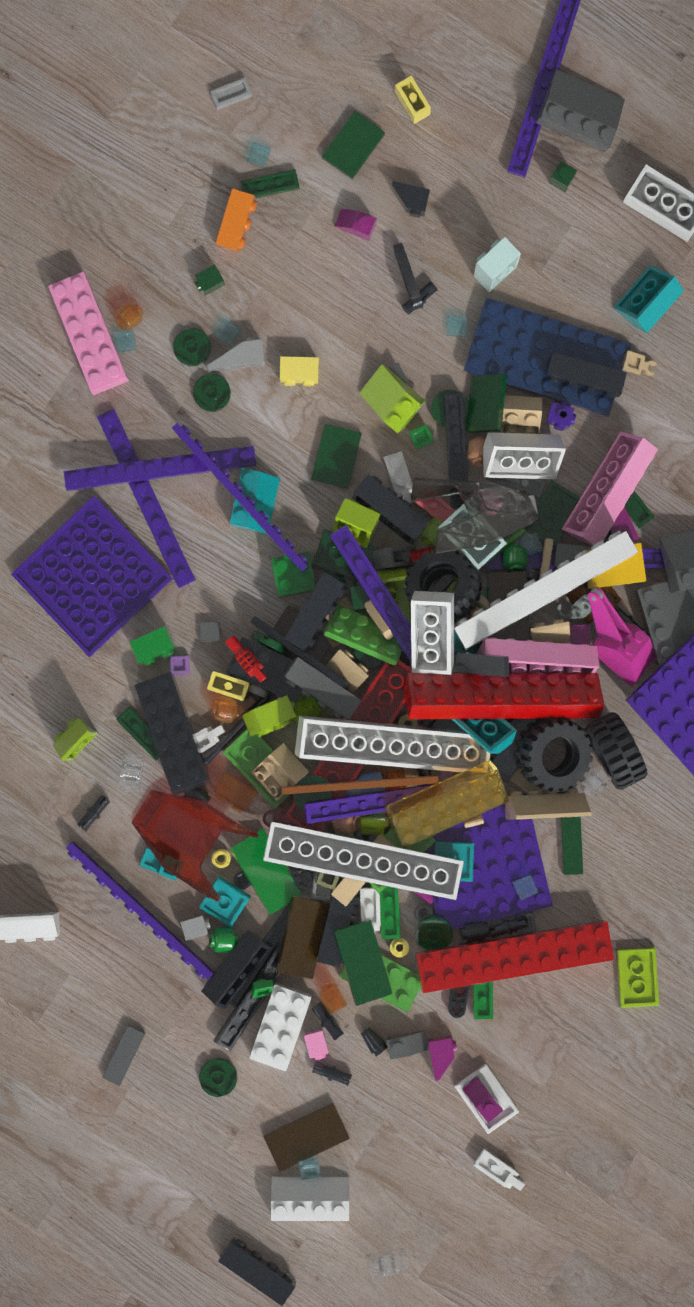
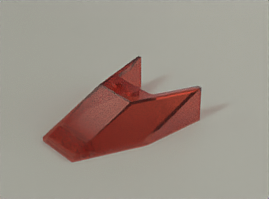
[131,790,259,901]

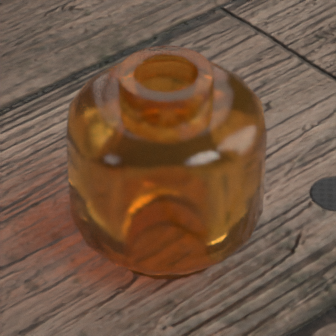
[114,302,143,331]
[211,696,240,723]

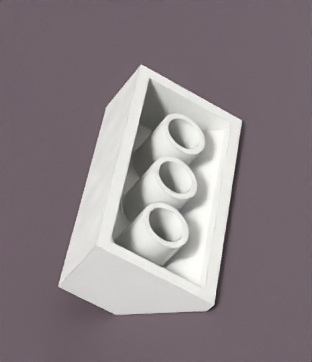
[483,432,566,479]
[0,912,60,943]
[271,1177,349,1221]

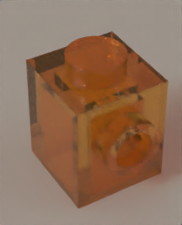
[319,982,347,1014]

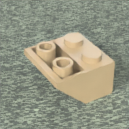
[500,395,542,434]
[529,619,571,644]
[326,650,368,694]
[252,743,309,801]

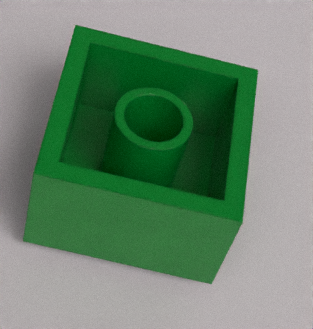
[271,551,315,598]
[129,626,177,666]

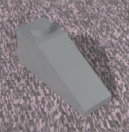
[207,337,265,373]

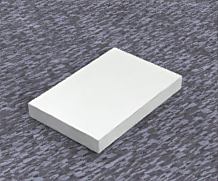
[454,1063,519,1134]

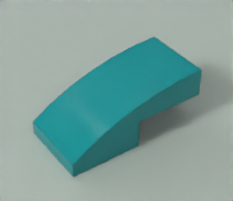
[138,847,183,881]

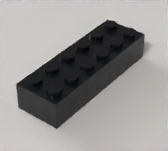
[134,672,211,796]

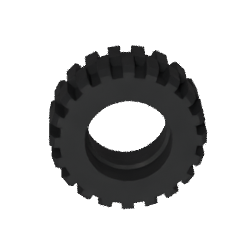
[404,548,482,623]
[586,712,648,790]
[515,718,593,792]

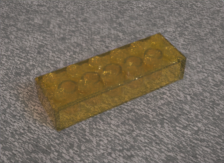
[385,760,509,848]

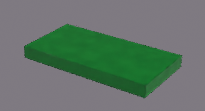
[230,829,302,915]

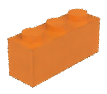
[216,188,258,253]

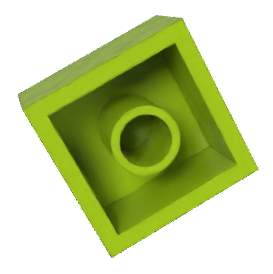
[332,498,380,548]
[242,696,296,738]

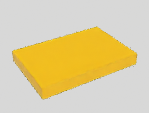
[583,543,646,589]

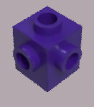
[546,402,577,431]

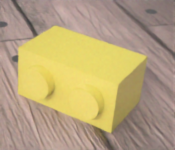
[395,75,431,124]
[280,356,319,387]
[207,671,251,701]

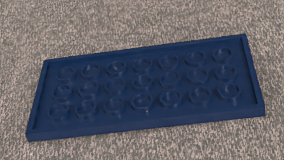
[463,297,631,417]

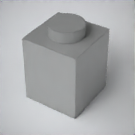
[180,914,211,941]

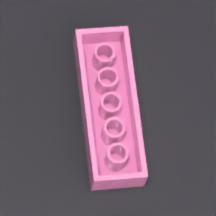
[48,272,129,395]
[562,432,658,546]
[477,637,599,673]

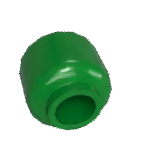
[502,543,528,572]
[209,927,238,952]

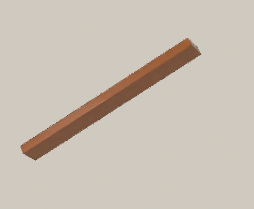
[281,775,439,795]

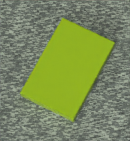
[616,947,659,1008]

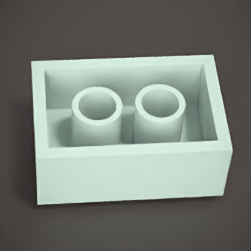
[474,237,521,292]
[438,501,507,570]

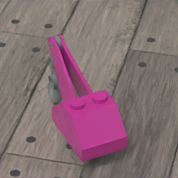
[556,587,655,687]

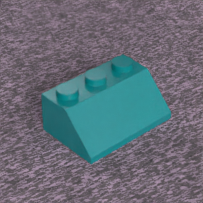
[613,265,684,333]
[229,468,280,534]
[452,719,517,754]

